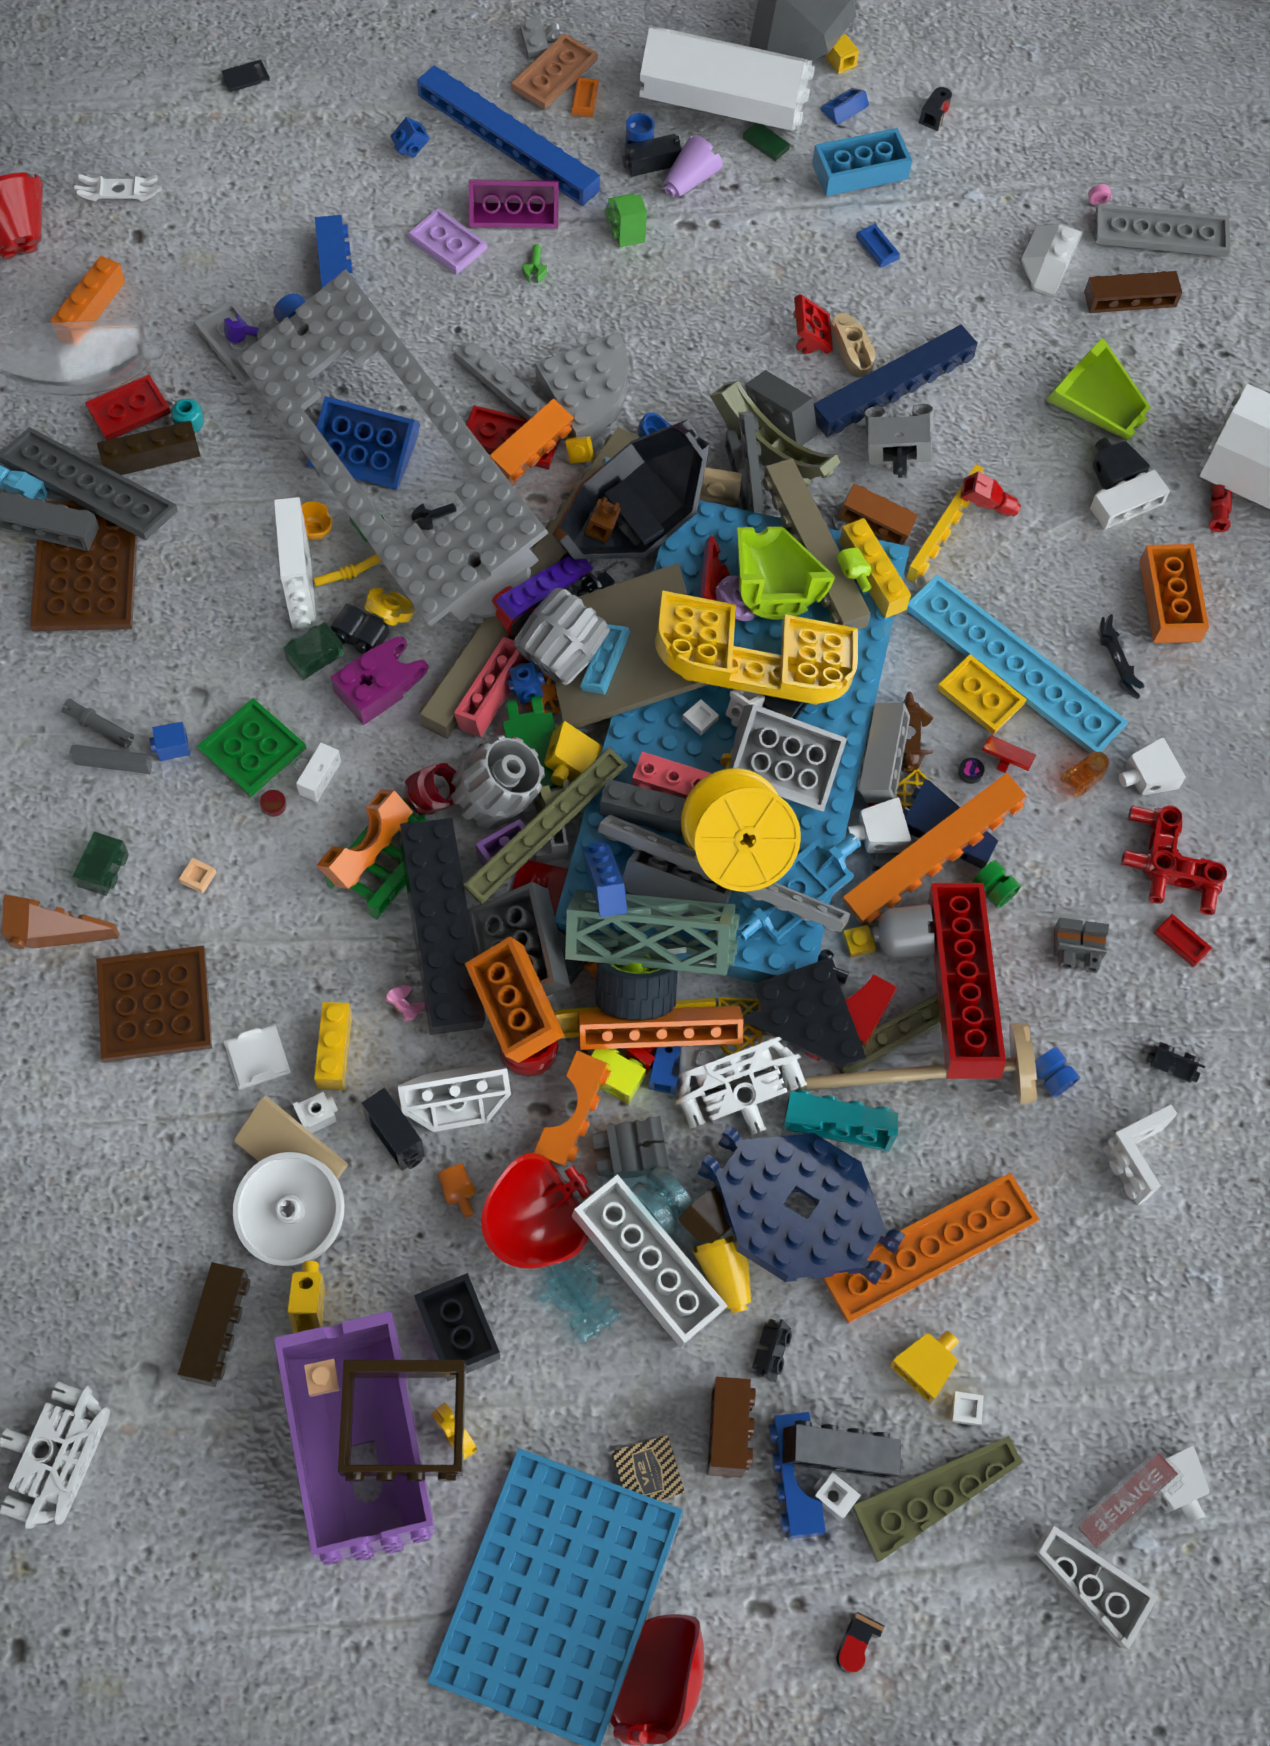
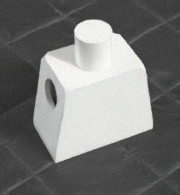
[1119,738,1186,795]
[847,797,911,853]
[1147,1446,1210,1524]

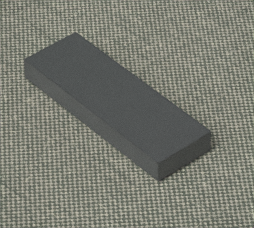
[70,745,152,774]

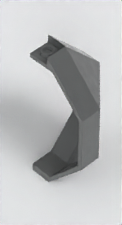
[749,0,857,60]

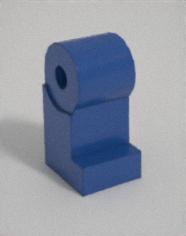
[649,1046,681,1095]

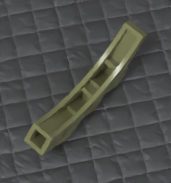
[710,381,841,486]

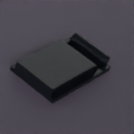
[221,59,270,92]

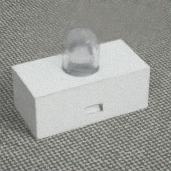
[293,743,341,803]

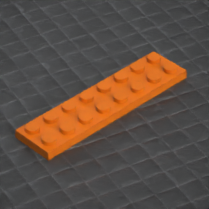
[822,1172,1040,1324]

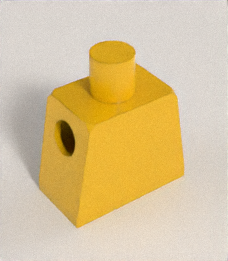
[544,721,603,786]
[288,1261,325,1333]
[889,1331,959,1403]

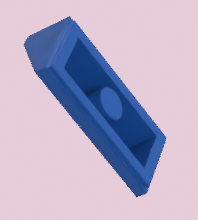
[820,88,869,125]

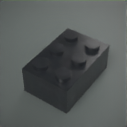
[414,1273,501,1382]

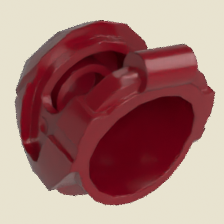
[404,763,456,815]

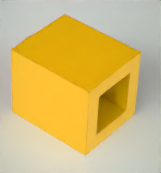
[825,34,859,74]

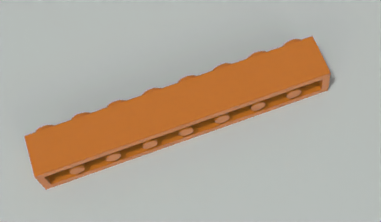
[842,773,1027,926]

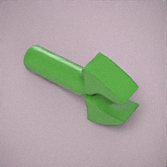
[522,244,547,283]

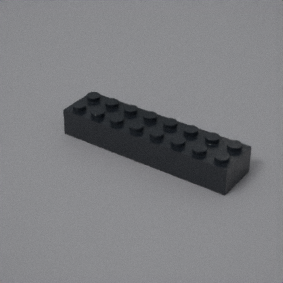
[398,818,486,1035]

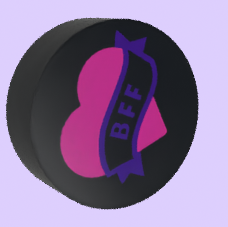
[958,758,985,784]

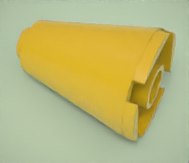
[692,1235,751,1314]

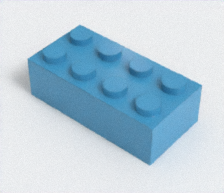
[812,128,912,196]

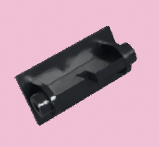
[1146,1042,1205,1083]
[752,1319,792,1383]

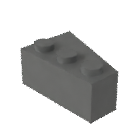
[745,370,818,445]

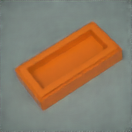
[572,77,599,118]

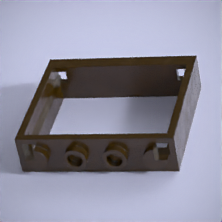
[338,1360,466,1482]

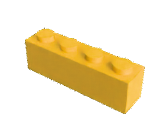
[839,518,911,619]

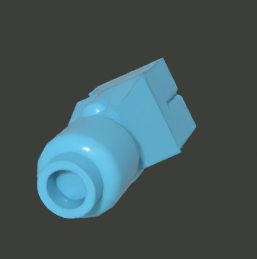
[0,465,48,501]

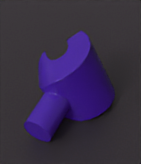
[224,314,259,343]

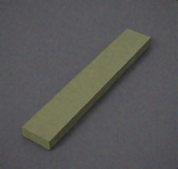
[836,994,941,1074]

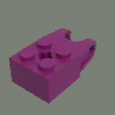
[331,636,429,725]

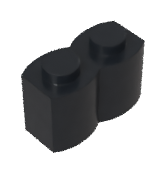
[330,604,390,654]

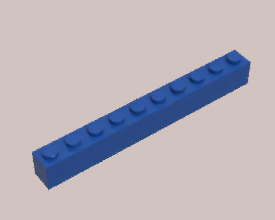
[417,65,600,206]

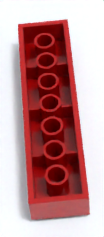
[928,883,1006,1079]

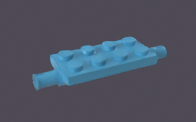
[736,833,861,942]

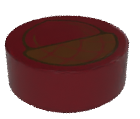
[260,790,287,817]

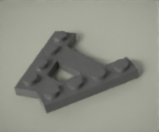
[725,411,766,513]

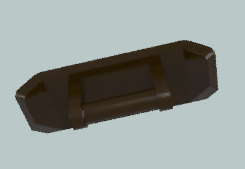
[678,1186,731,1243]

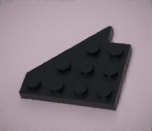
[743,958,866,1068]

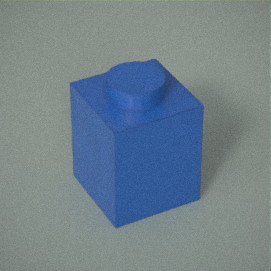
[149,722,190,761]

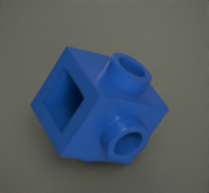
[390,117,430,158]
[507,662,545,704]

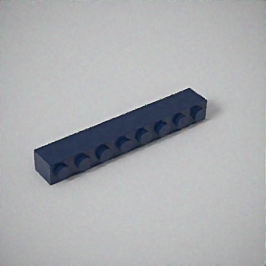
[814,324,978,437]

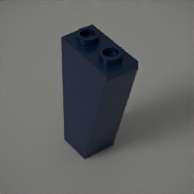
[903,779,998,869]

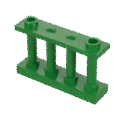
[325,826,406,920]

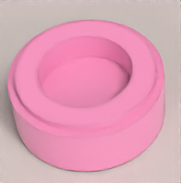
[1088,184,1111,206]

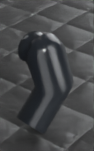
[817,949,849,984]

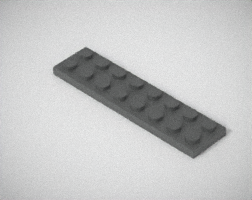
[0,427,178,540]

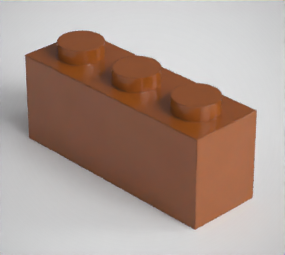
[837,483,918,545]

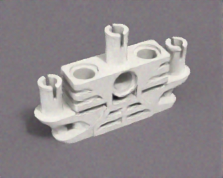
[675,1037,807,1135]
[0,1381,110,1529]

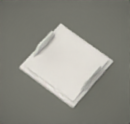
[224,1024,291,1090]

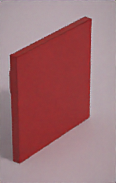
[982,735,1036,773]
[512,860,569,916]

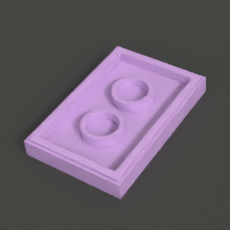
[407,208,487,275]

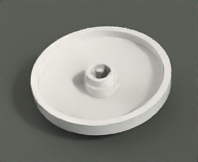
[233,1152,345,1266]

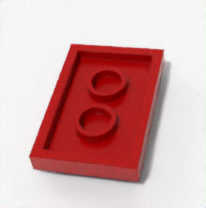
[85,374,171,440]

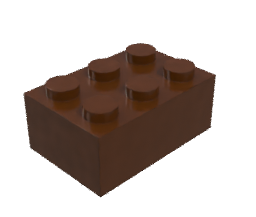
[707,1376,756,1478]

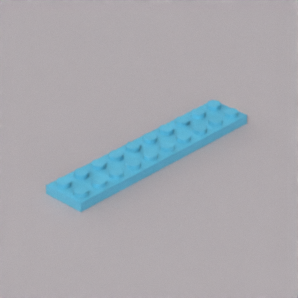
[907,574,1128,758]

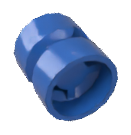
[625,113,655,145]
[1035,1047,1080,1098]

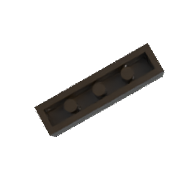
[97,421,201,475]
[177,1262,251,1387]

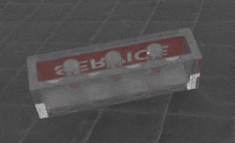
[1072,1447,1184,1555]

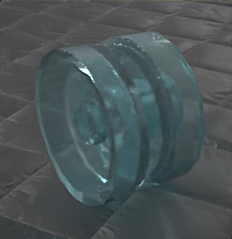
[629,1166,693,1236]

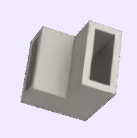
[535,826,568,862]

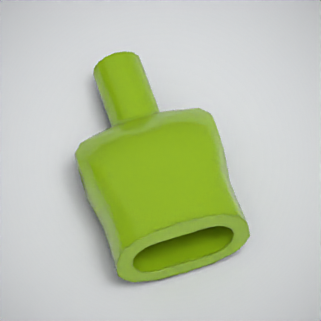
[836,548,871,592]

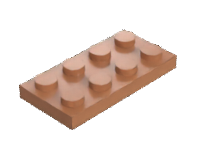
[511,33,598,110]

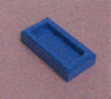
[856,224,900,268]

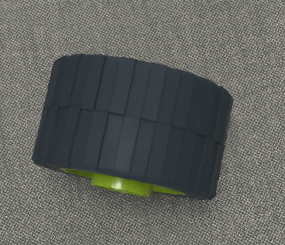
[596,947,678,1020]

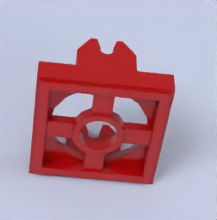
[793,294,833,354]

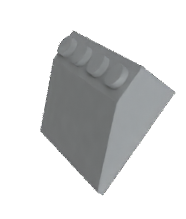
[730,704,847,812]

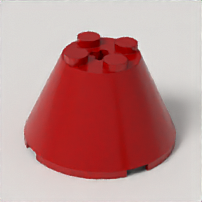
[0,172,43,260]

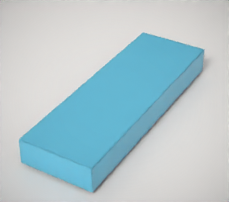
[580,624,631,695]

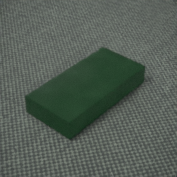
[743,123,790,161]

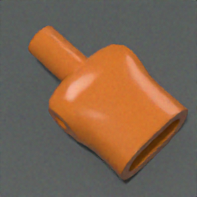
[437,1163,476,1218]

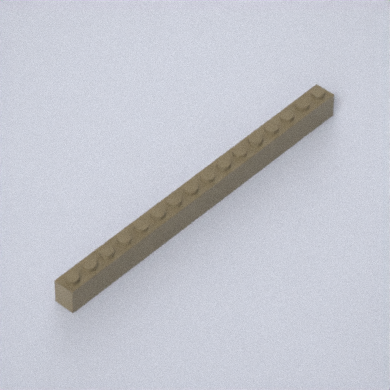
[419,427,640,739]

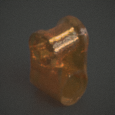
[1060,752,1110,798]

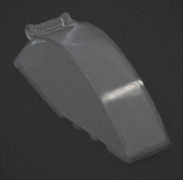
[0,319,169,396]

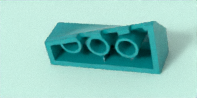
[783,1090,898,1152]

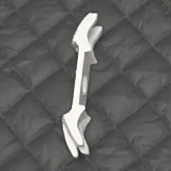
[74,174,162,202]

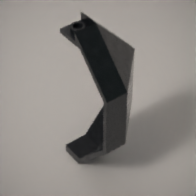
[552,419,710,559]

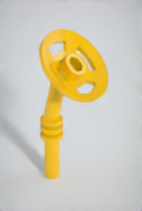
[313,553,382,587]

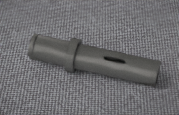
[62,698,134,748]

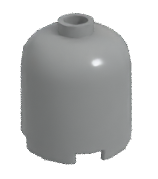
[873,904,935,958]

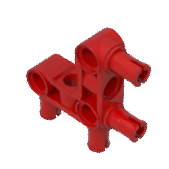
[1121,805,1227,915]

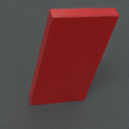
[466,405,561,470]

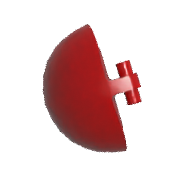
[481,1153,592,1268]
[610,1614,705,1746]

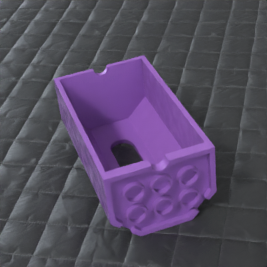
[274,1311,437,1566]

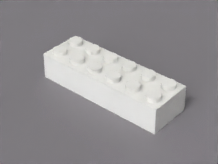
[572,1174,727,1348]

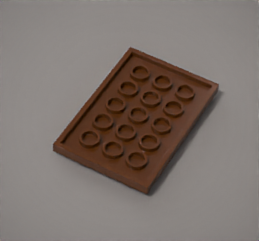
[30,501,138,632]

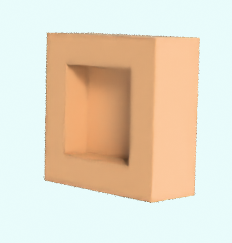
[179,858,216,894]
[304,1359,340,1397]

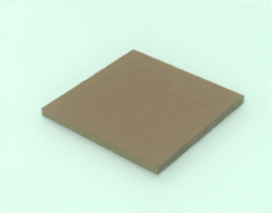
[555,563,709,728]

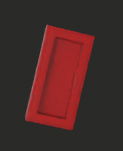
[1154,914,1212,968]

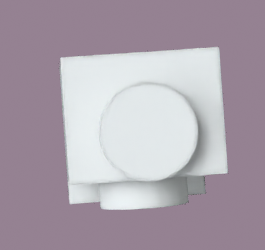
[726,689,765,727]
[293,1092,338,1133]
[813,1472,861,1523]

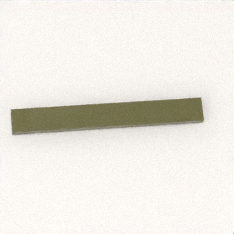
[463,747,628,905]

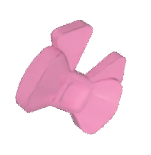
[385,985,424,1021]

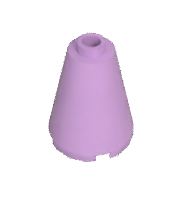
[663,135,723,197]

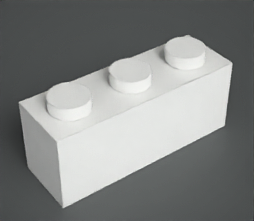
[1090,470,1170,530]

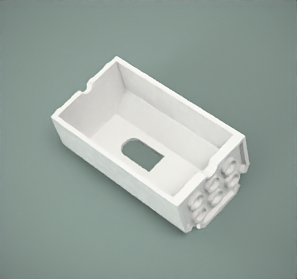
[639,28,815,131]
[1199,384,1270,509]

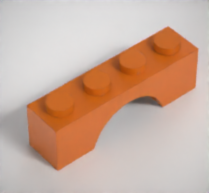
[316,789,413,889]
[534,1051,611,1166]

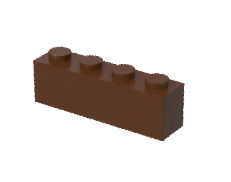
[1084,271,1183,313]

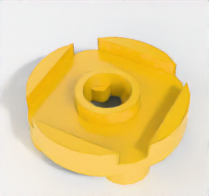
[364,588,415,626]
[431,1402,478,1460]

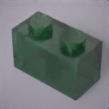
[283,622,344,680]
[72,832,129,896]

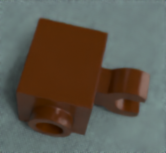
[584,497,621,543]

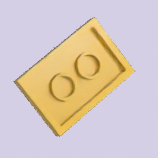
[937,654,1027,735]

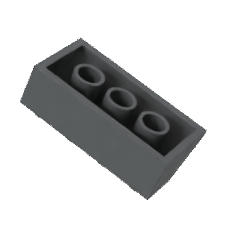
[622,850,734,916]

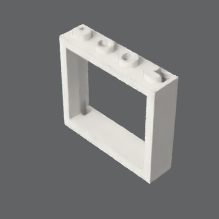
[274,497,317,630]

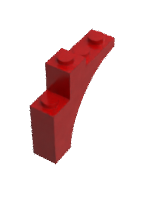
[761,974,897,1062]

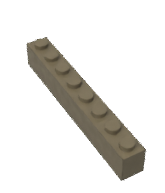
[762,458,871,630]

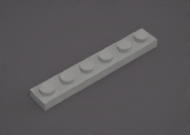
[455,341,547,421]

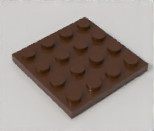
[96,945,213,1063]

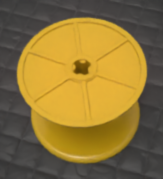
[681,768,801,892]

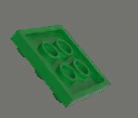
[197,698,307,798]

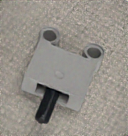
[865,403,934,478]

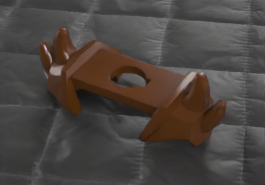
[901,691,933,773]

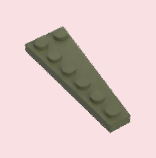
[852,1436,1022,1562]

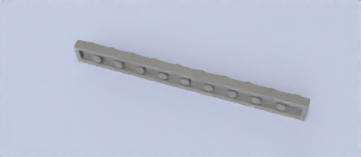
[598,815,851,932]

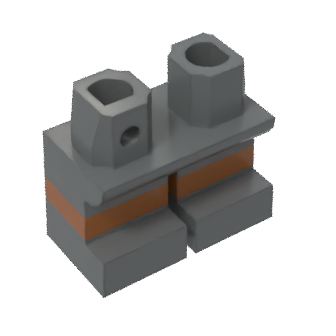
[1054,918,1109,973]

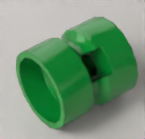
[972,860,1022,909]

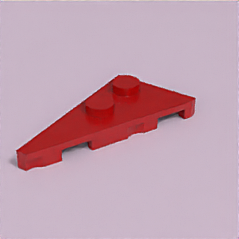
[699,535,741,621]

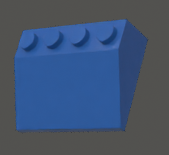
[307,396,421,490]

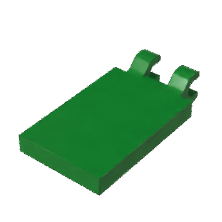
[502,695,561,789]

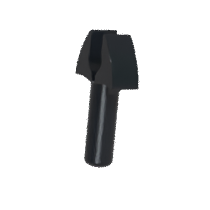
[411,503,457,530]

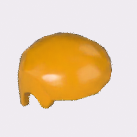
[301,501,332,540]

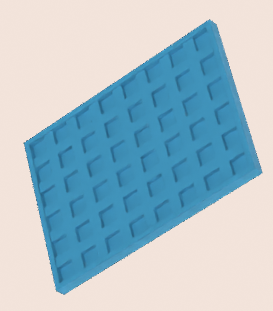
[428,1448,683,1746]

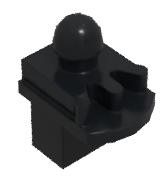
[576,571,615,597]

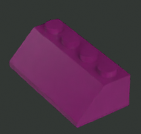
[469,179,559,228]

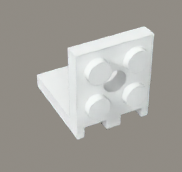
[1103,1104,1177,1205]

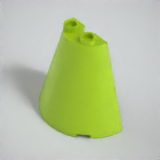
[1046,338,1151,441]
[737,527,835,620]

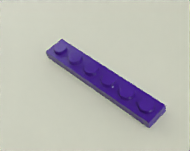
[496,556,594,620]

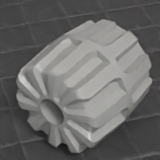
[513,588,610,685]
[451,735,545,828]

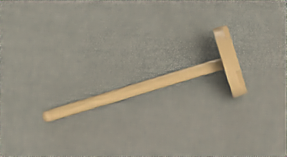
[796,1023,1037,1105]

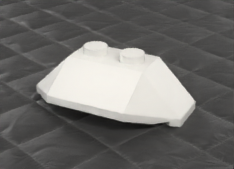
[1021,224,1083,298]
[398,1065,511,1132]

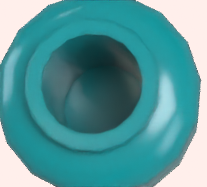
[171,398,204,433]

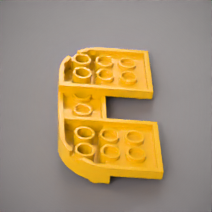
[655,590,858,705]

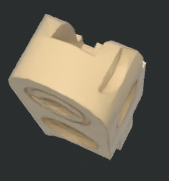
[831,313,876,377]

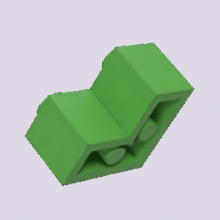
[605,193,647,247]

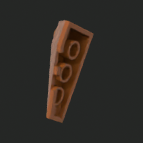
[2,894,120,949]

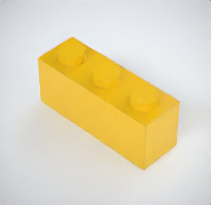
[314,1002,352,1090]

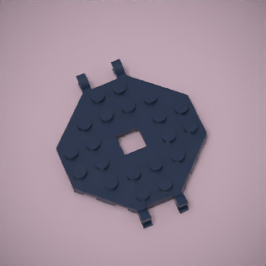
[697,1125,905,1285]

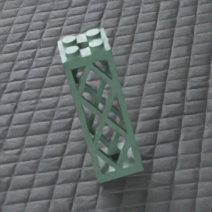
[565,889,740,975]

